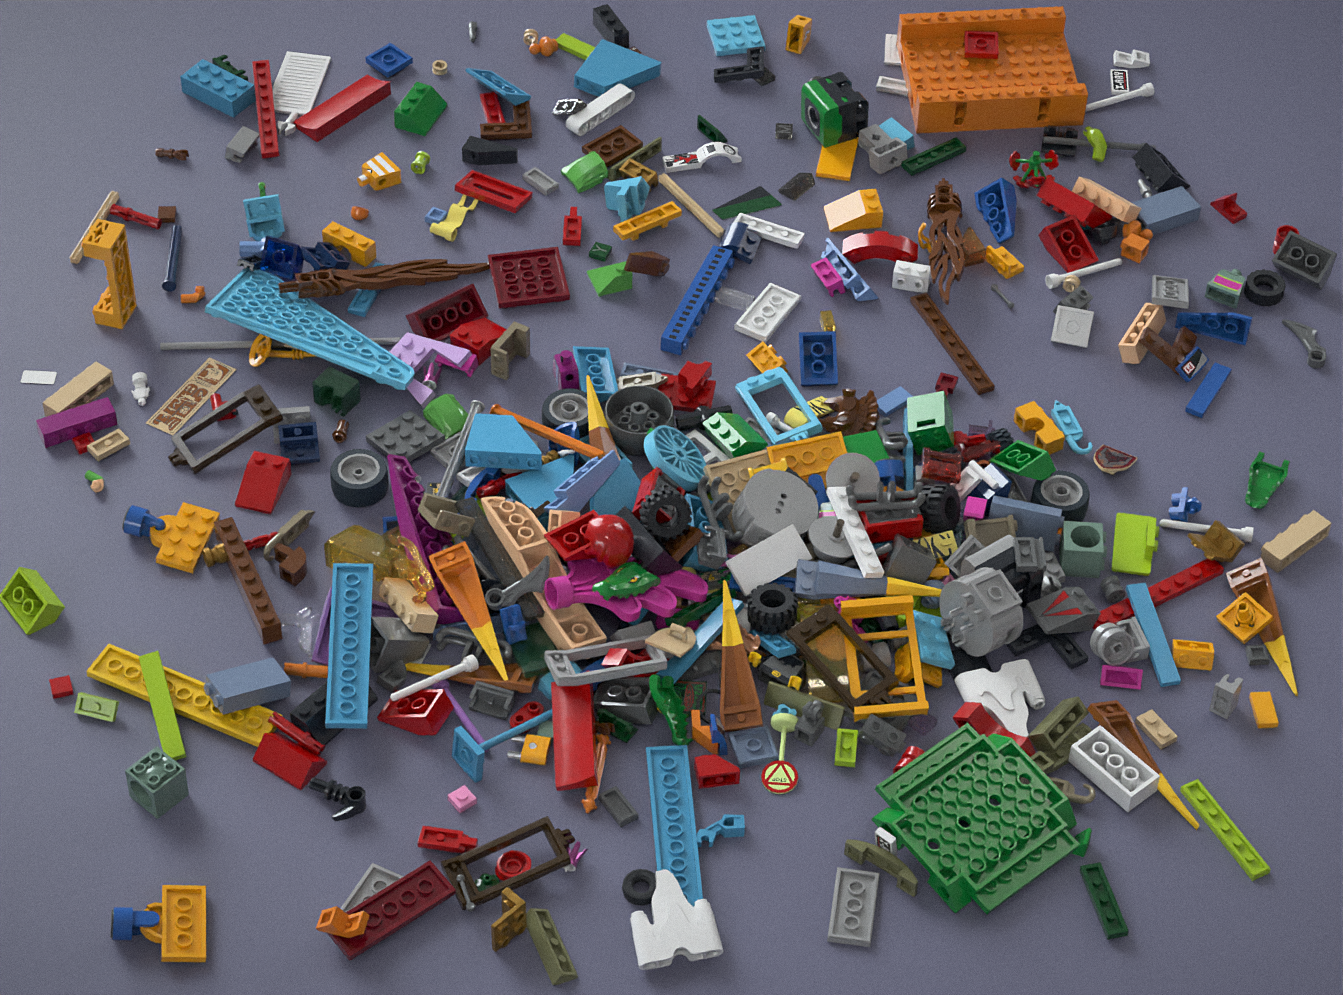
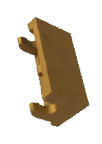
[619,158,659,192]

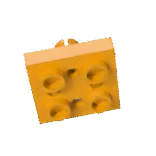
[1216,592,1273,644]

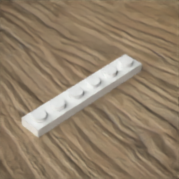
[826,487,884,578]

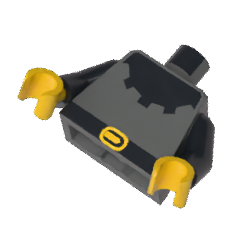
[748,650,806,691]

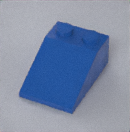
[799,331,838,386]

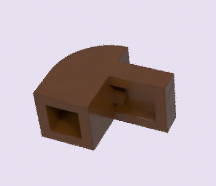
[274,543,307,587]

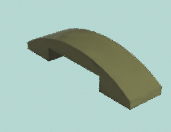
[1030,723,1093,774]
[844,839,918,897]

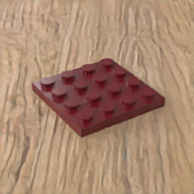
[488,247,570,308]

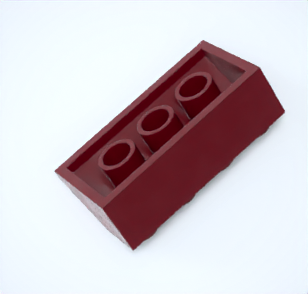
[405,283,489,341]

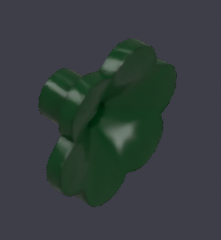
[474,873,500,892]

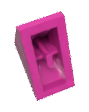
[963,496,987,522]

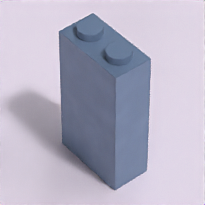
[1132,186,1201,235]
[988,495,1065,552]
[204,657,291,714]

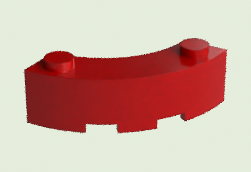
[842,231,918,264]
[601,648,671,677]
[953,702,1036,757]

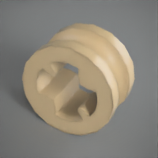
[523,29,538,46]
[432,60,447,75]
[1063,275,1081,293]

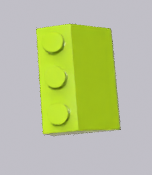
[0,567,65,635]

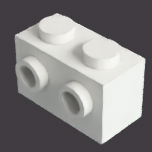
[892,260,931,293]

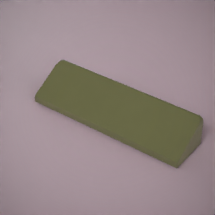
[606,137,662,182]
[764,681,845,730]
[526,908,578,985]

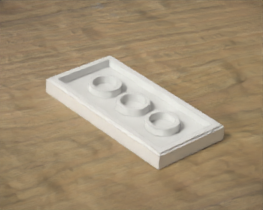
[734,283,801,343]
[726,524,812,596]

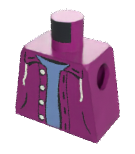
[553,350,579,390]

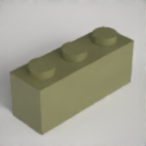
[1028,696,1089,752]

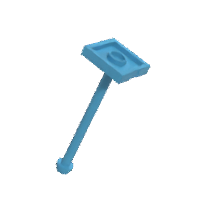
[452,709,553,783]

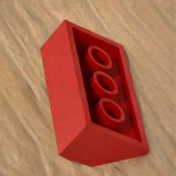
[1036,178,1113,228]

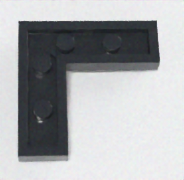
[714,47,764,83]
[1006,624,1089,669]

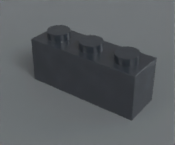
[593,4,629,48]

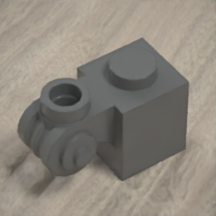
[794,700,825,747]

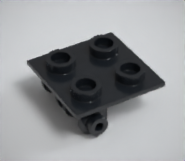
[1041,125,1078,157]

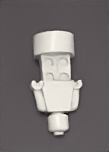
[132,372,150,406]

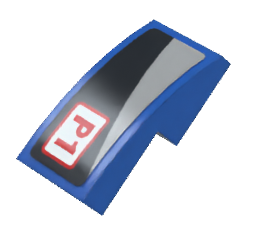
[1175,346,1209,383]
[710,714,728,756]

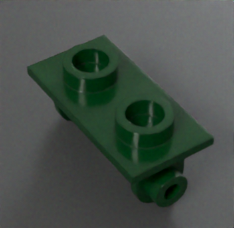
[596,708,638,743]

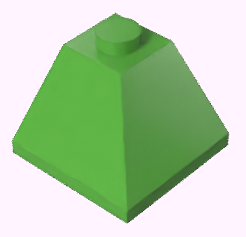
[587,261,633,296]

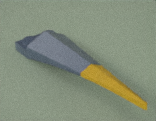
[795,559,942,600]

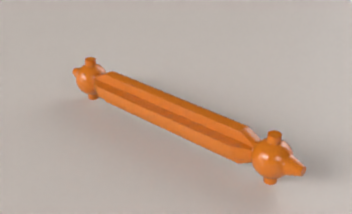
[581,734,611,814]

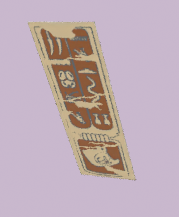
[146,357,237,435]

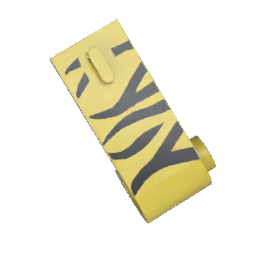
[784,396,834,429]
[913,530,958,559]

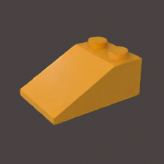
[824,189,883,232]

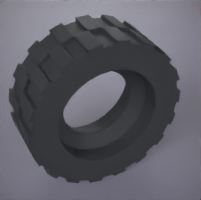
[1244,269,1286,307]

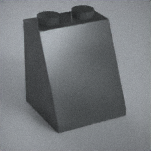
[882,533,937,585]
[370,617,429,673]

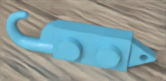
[1051,400,1093,455]

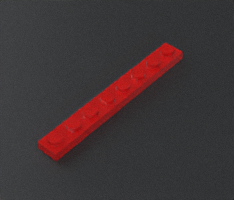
[252,59,279,159]
[1092,558,1224,630]

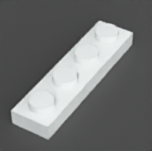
[733,213,805,249]

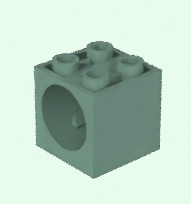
[1059,521,1107,578]
[125,747,189,819]

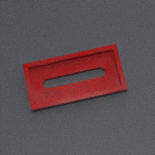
[454,170,533,213]

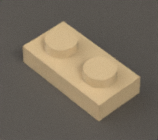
[87,429,130,461]
[1135,709,1178,750]

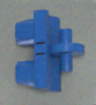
[1169,487,1202,522]
[499,604,527,645]

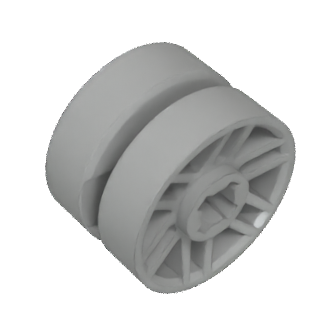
[1090,623,1134,666]

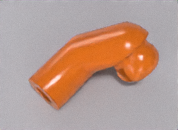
[181,286,206,303]

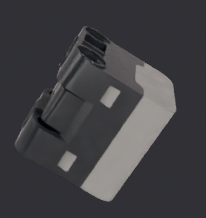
[960,535,1044,608]

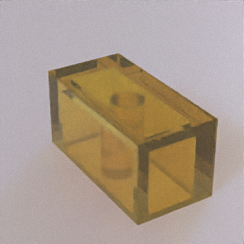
[819,310,836,332]

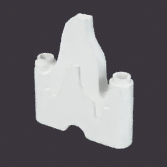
[954,659,1045,738]
[630,870,724,970]

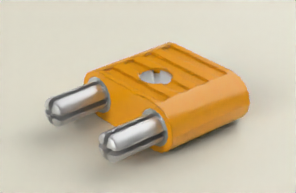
[507,734,551,766]

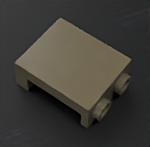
[491,321,530,380]
[418,493,475,537]
[964,515,1018,547]

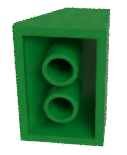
[394,82,448,136]
[702,412,768,459]
[989,440,1056,481]

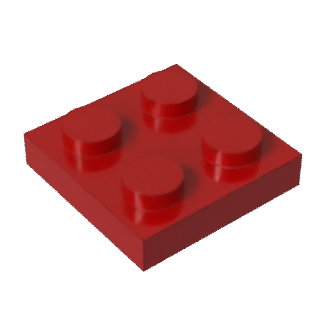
[964,31,999,59]

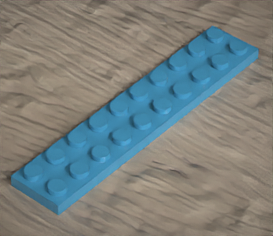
[325,563,373,729]
[646,745,703,907]

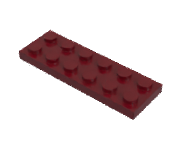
[327,860,456,961]

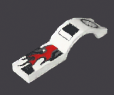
[662,142,742,173]

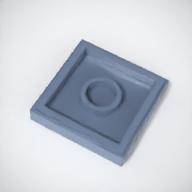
[728,725,779,769]

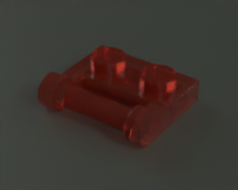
[921,447,962,484]

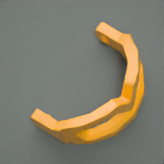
[918,222,948,253]

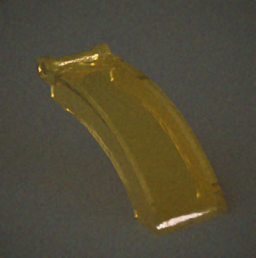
[797,597,850,703]

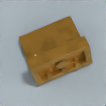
[1187,520,1245,562]
[491,887,527,952]

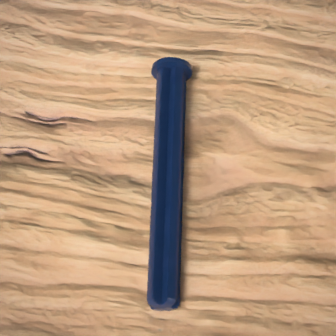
[162,225,182,292]

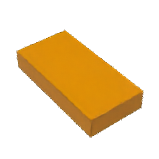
[1249,691,1279,728]

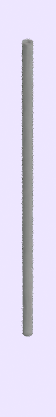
[160,337,400,350]

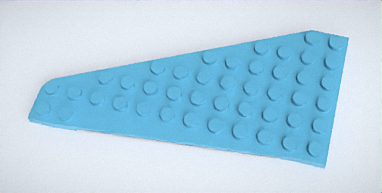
[205,268,415,390]

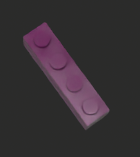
[36,397,118,448]

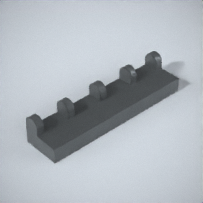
[676,650,749,685]

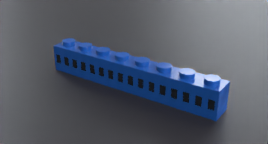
[661,245,735,356]

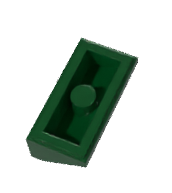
[697,115,728,143]

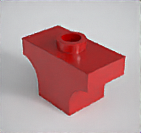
[678,360,712,400]

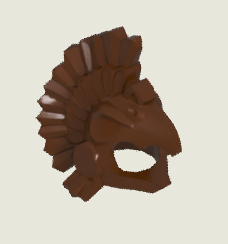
[818,388,880,437]

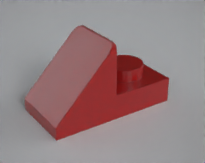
[1210,193,1247,224]

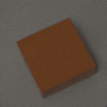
[157,206,177,223]

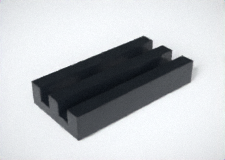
[237,255,269,271]

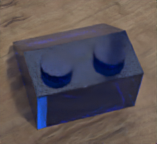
[260,235,304,280]

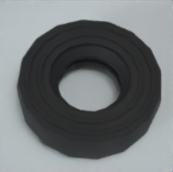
[622,869,656,906]

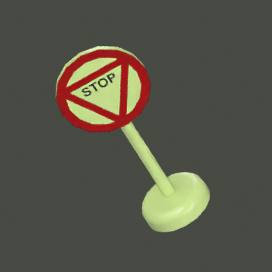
[761,713,799,794]

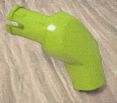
[1083,126,1107,162]

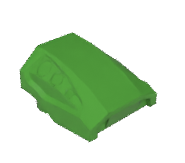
[561,151,608,193]
[423,394,468,440]

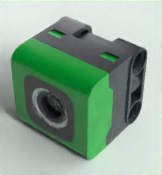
[801,72,869,148]

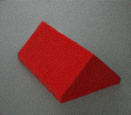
[253,732,327,790]

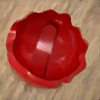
[583,514,634,569]

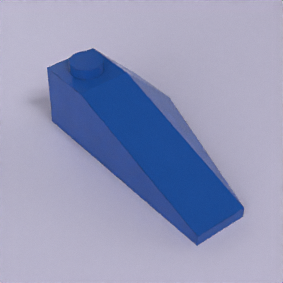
[974,177,1017,244]
[1175,312,1253,346]

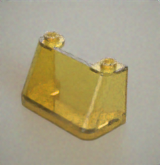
[324,525,411,582]

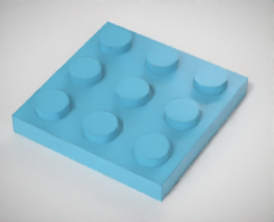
[707,15,765,56]

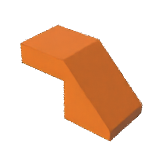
[691,710,718,754]
[316,906,370,938]

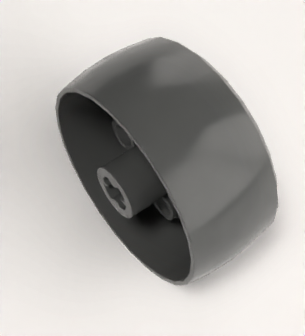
[604,385,675,456]

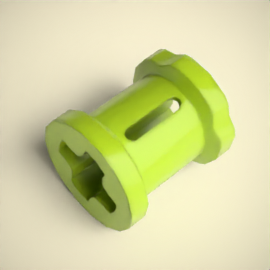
[411,151,431,174]

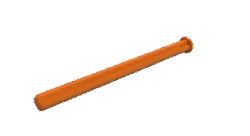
[490,404,605,460]

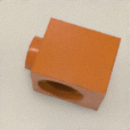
[1120,233,1150,264]

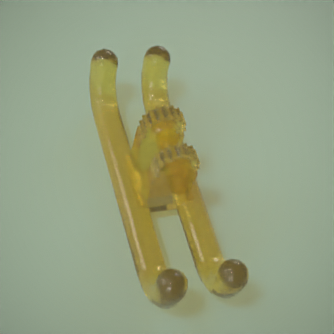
[388,536,435,604]

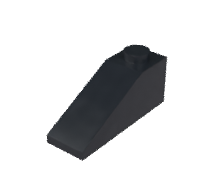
[462,136,518,165]

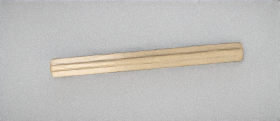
[658,173,725,238]
[69,191,119,264]

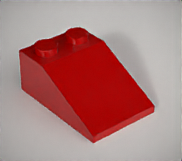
[1038,215,1099,273]
[450,318,507,366]
[235,451,292,515]
[544,510,599,561]
[377,689,454,736]

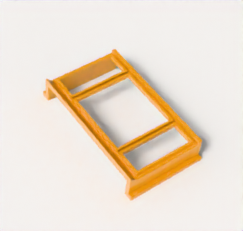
[840,595,929,722]

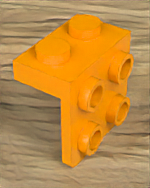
[894,642,942,688]

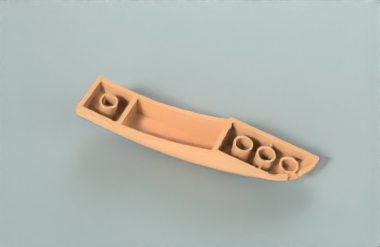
[481,496,607,659]

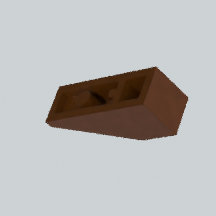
[624,251,670,276]

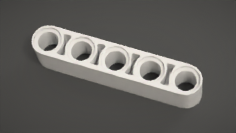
[566,83,635,136]

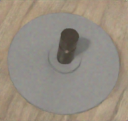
[826,453,880,501]
[809,516,854,564]

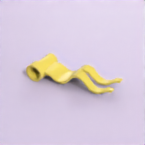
[430,194,479,242]

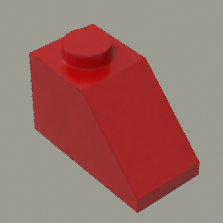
[694,754,740,789]

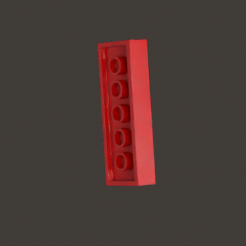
[293,74,391,142]
[551,670,598,791]

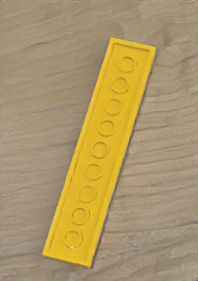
[86,644,283,747]

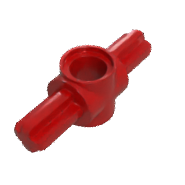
[954,431,986,456]

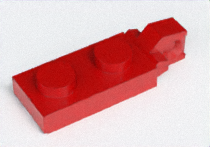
[563,207,582,246]
[417,826,478,853]

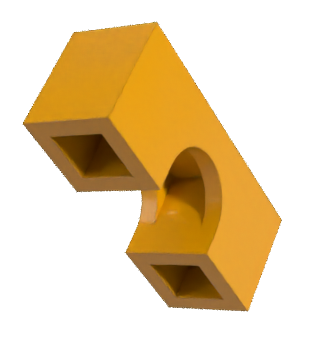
[322,221,376,267]
[1013,401,1065,455]

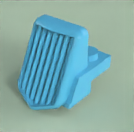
[604,176,650,222]
[243,194,285,241]

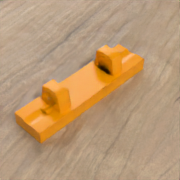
[613,201,682,241]

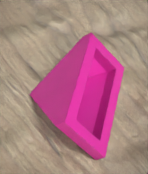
[1100,665,1143,690]

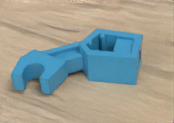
[696,814,745,847]

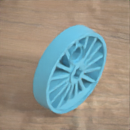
[644,425,706,491]

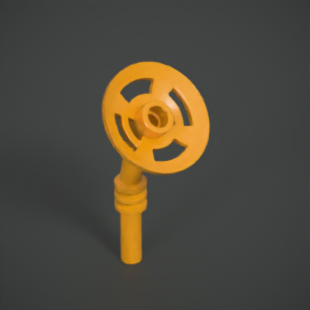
[249,334,316,367]

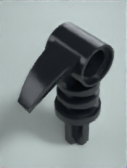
[309,777,367,821]

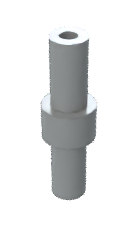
[1137,179,1152,198]

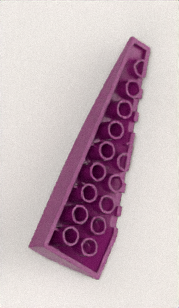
[387,454,465,625]

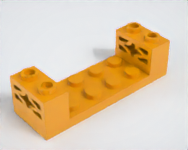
[81,219,137,329]

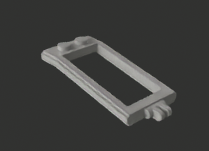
[544,635,674,686]

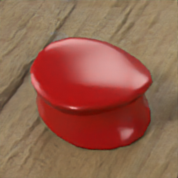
[495,850,532,881]

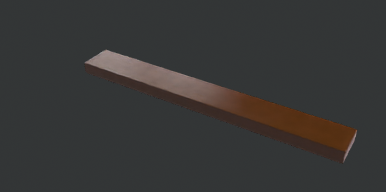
[910,292,995,395]

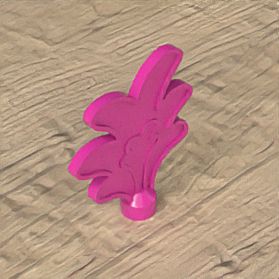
[544,556,709,622]

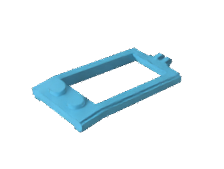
[735,367,823,446]

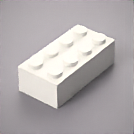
[1068,725,1160,812]

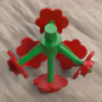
[1009,150,1059,188]

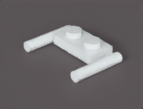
[950,460,999,525]

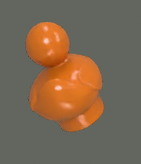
[529,36,558,57]
[1122,220,1153,240]

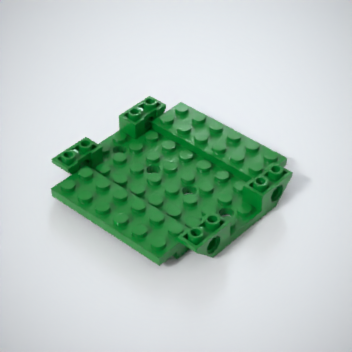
[871,723,1080,914]

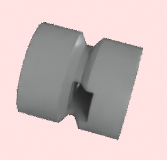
[856,642,891,672]

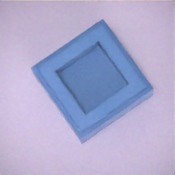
[424,207,448,224]

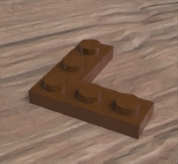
[480,100,532,140]
[1138,326,1197,375]

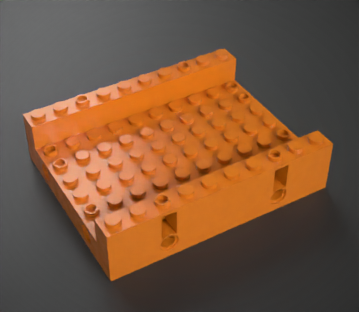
[896,6,1088,134]

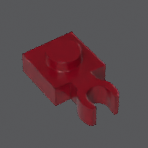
[935,372,959,398]

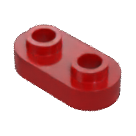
[510,701,544,734]

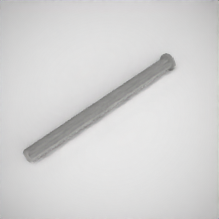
[437,400,485,498]

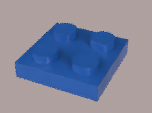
[365,43,413,78]

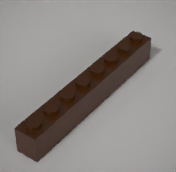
[214,517,283,645]

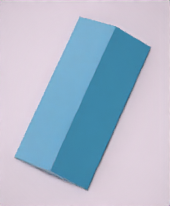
[465,68,531,106]
[573,346,618,403]

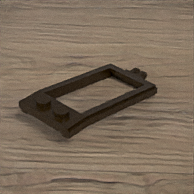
[168,384,283,474]
[785,605,899,713]
[441,816,575,910]

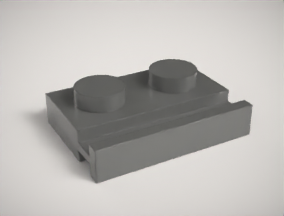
[1013,537,1047,572]

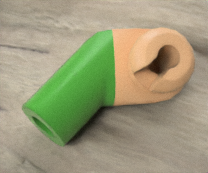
[85,470,104,492]

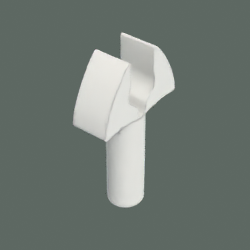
[277,111,298,136]

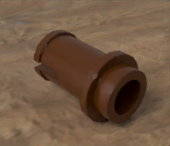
[332,419,349,443]

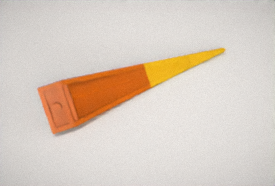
[429,541,508,681]

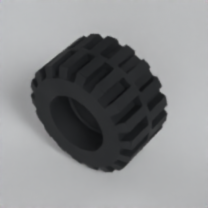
[919,484,961,533]
[639,487,692,541]
[747,583,798,635]

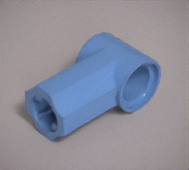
[239,237,276,261]

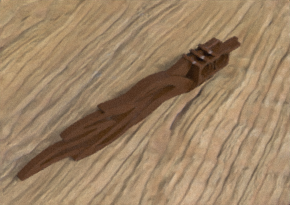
[927,178,964,305]
[278,259,490,298]

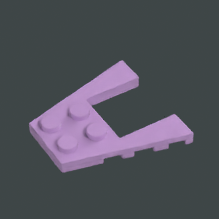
[390,332,472,408]

